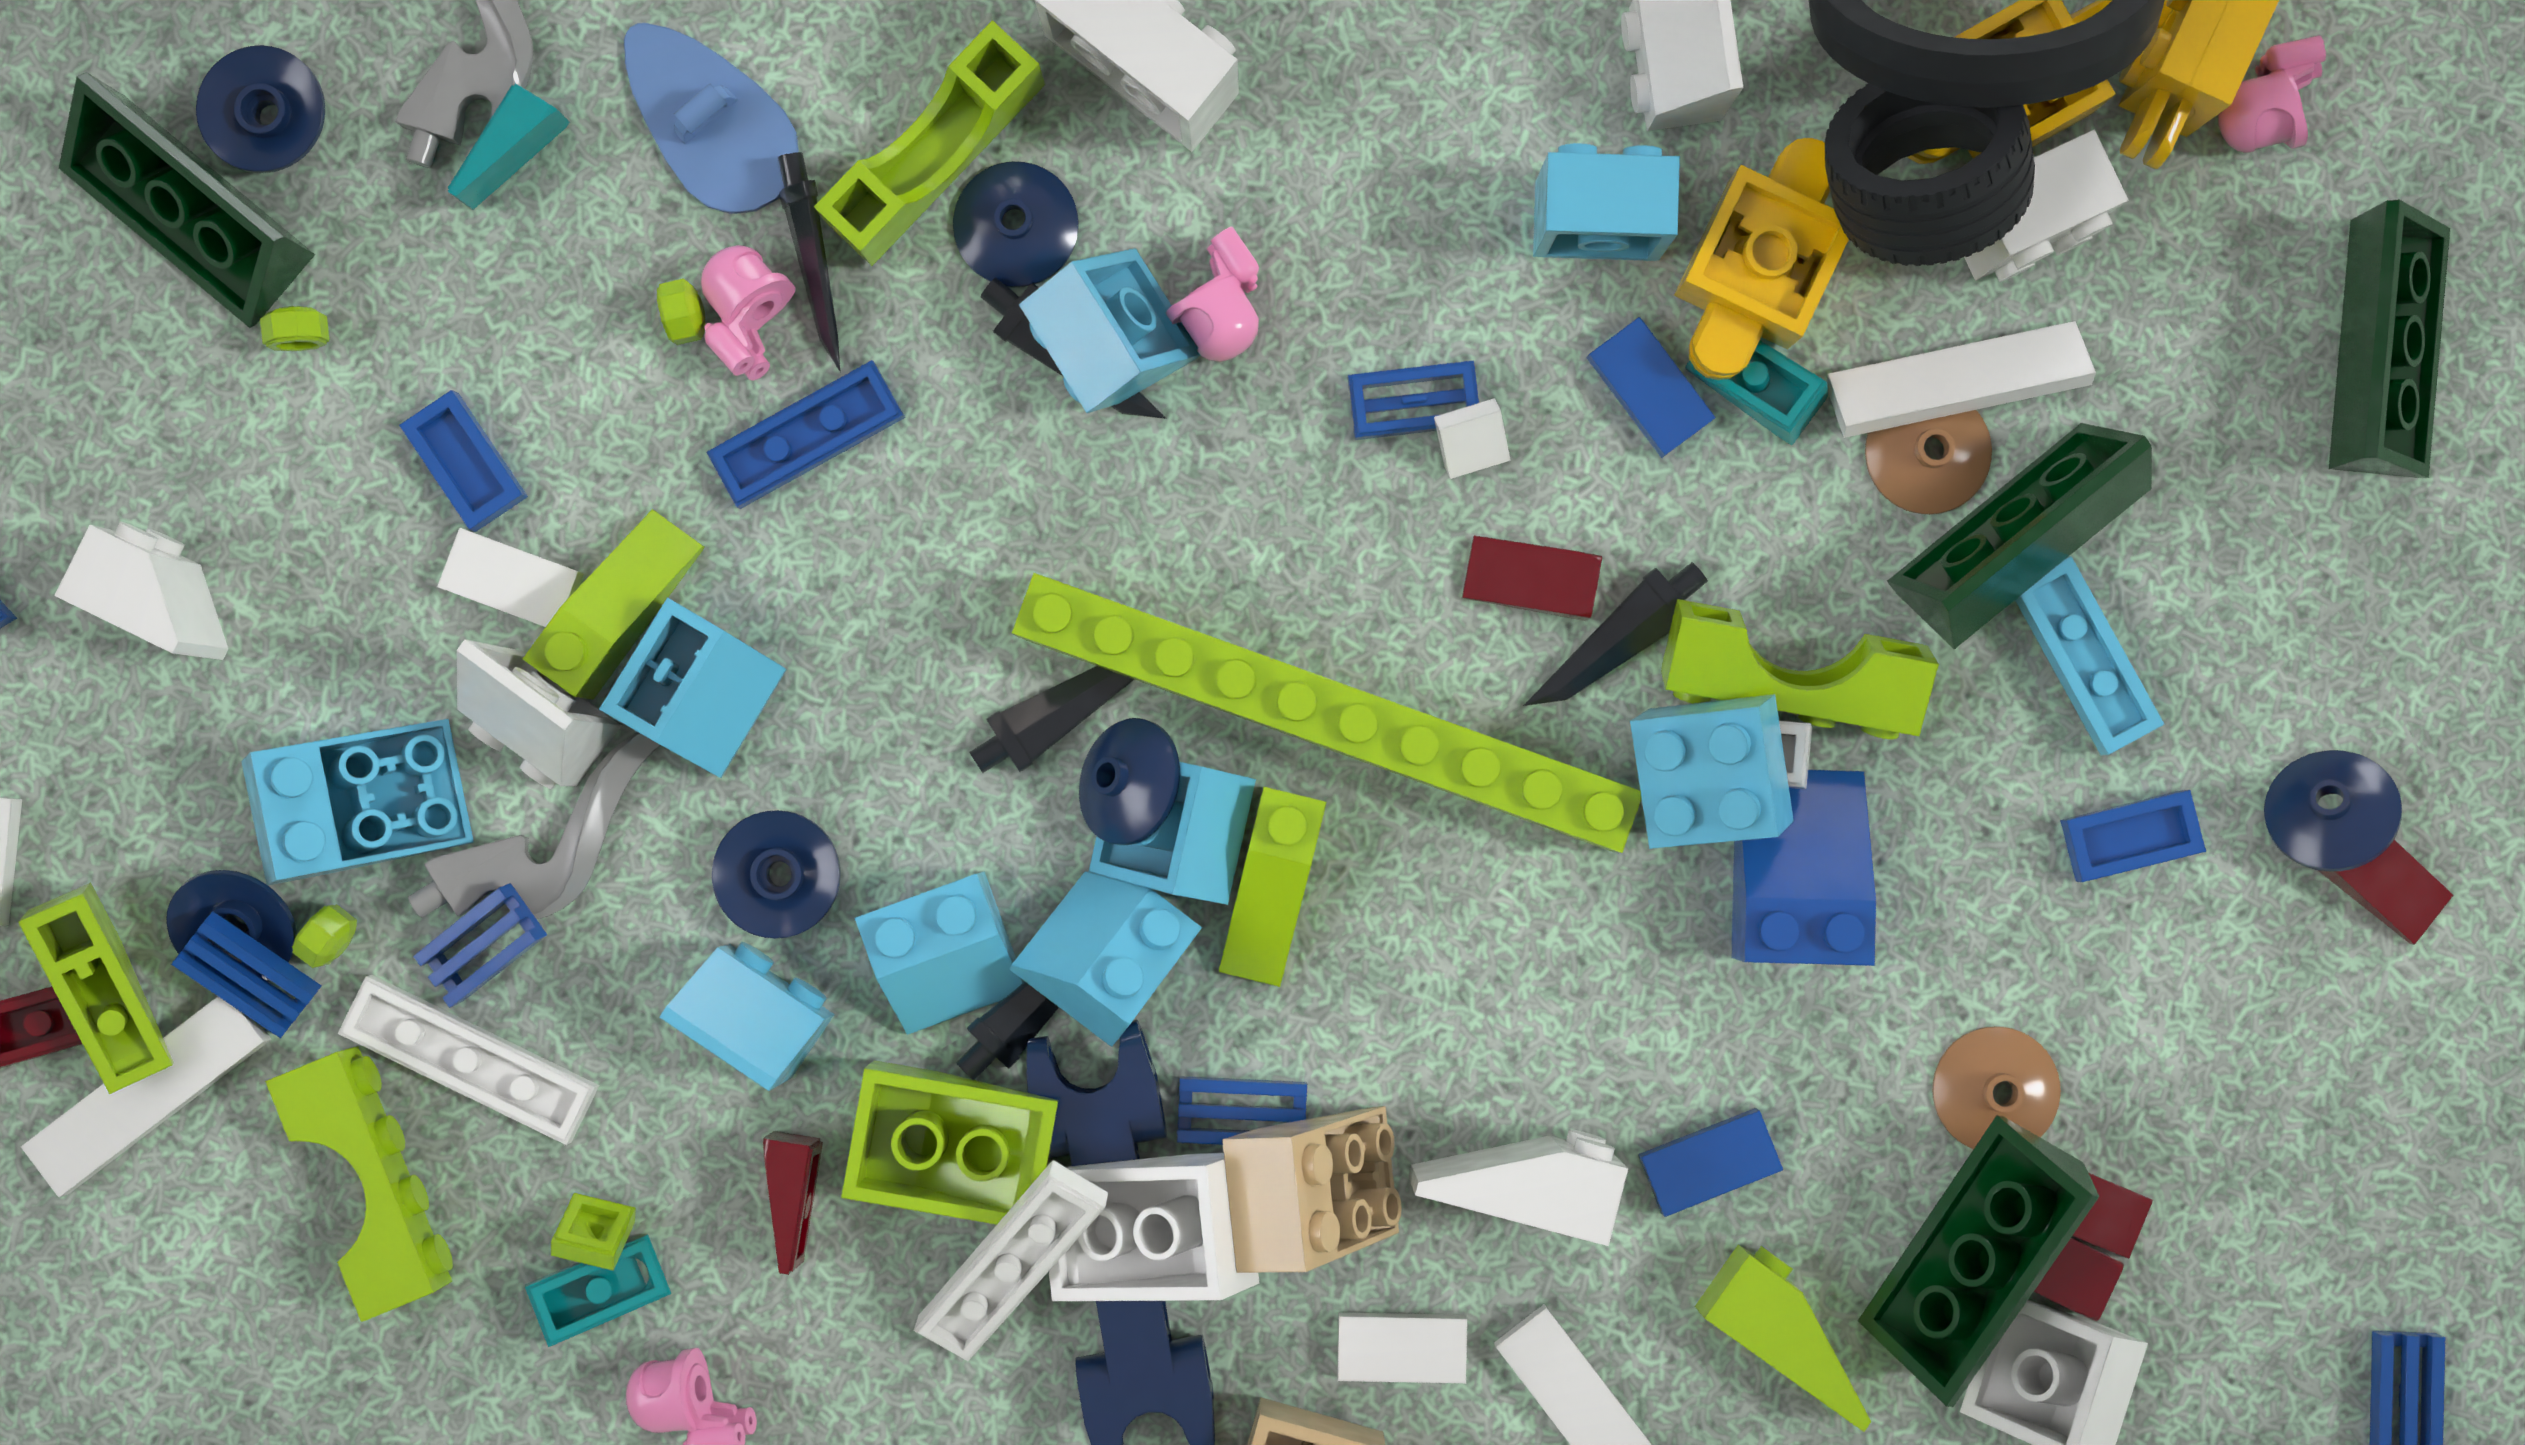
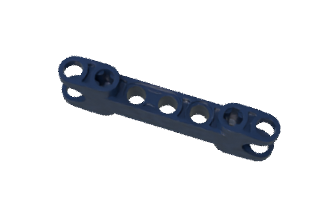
[1027,1019,1215,1445]

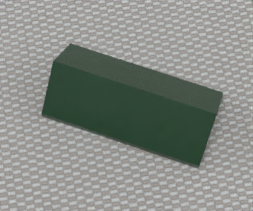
[58,72,315,328]
[2329,199,2451,478]
[1887,423,2152,649]
[1858,1115,2099,1407]

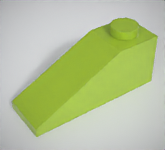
[523,509,705,700]
[1219,787,1327,987]
[18,882,174,1094]
[1694,1244,1871,1432]

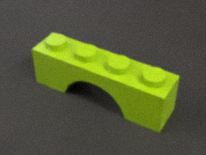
[814,20,1046,266]
[1661,599,1939,740]
[265,1046,453,1322]

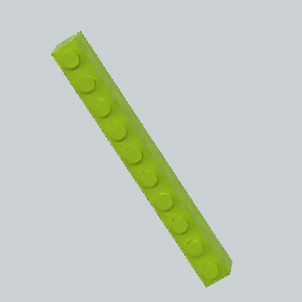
[1012,573,1642,853]

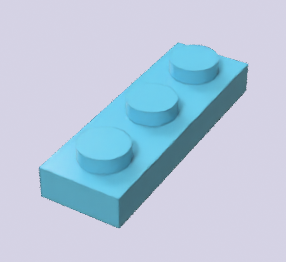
[2015,556,2164,755]

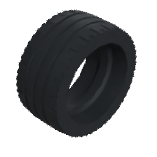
[1825,83,2035,266]

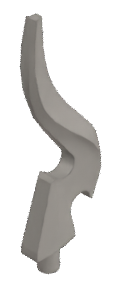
[395,0,533,168]
[408,732,661,919]

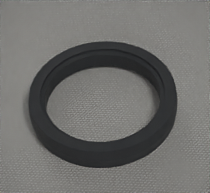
[1809,0,2165,107]

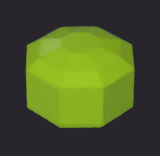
[657,278,705,345]
[260,306,330,351]
[292,904,357,968]

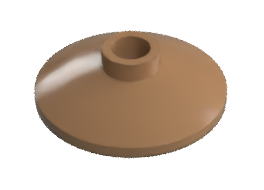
[1865,410,1992,515]
[1932,1026,2061,1149]

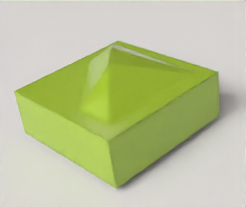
[551,1193,636,1271]

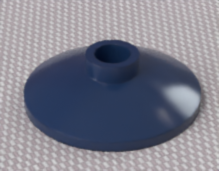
[196,45,325,173]
[953,161,1079,287]
[1079,718,1180,845]
[2264,750,2402,872]
[712,810,841,939]
[166,870,297,981]

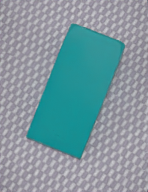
[448,83,570,210]
[1685,340,1828,445]
[525,1234,672,1348]

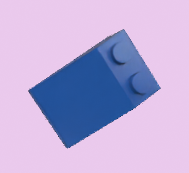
[1731,770,1876,966]

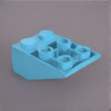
[241,719,474,886]

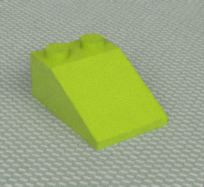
[841,1060,1059,1225]

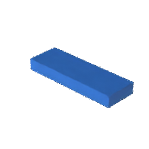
[706,360,906,509]

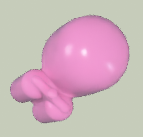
[2218,35,2326,153]
[1166,226,1259,362]
[701,245,795,381]
[626,1348,757,1445]

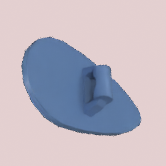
[624,23,799,214]

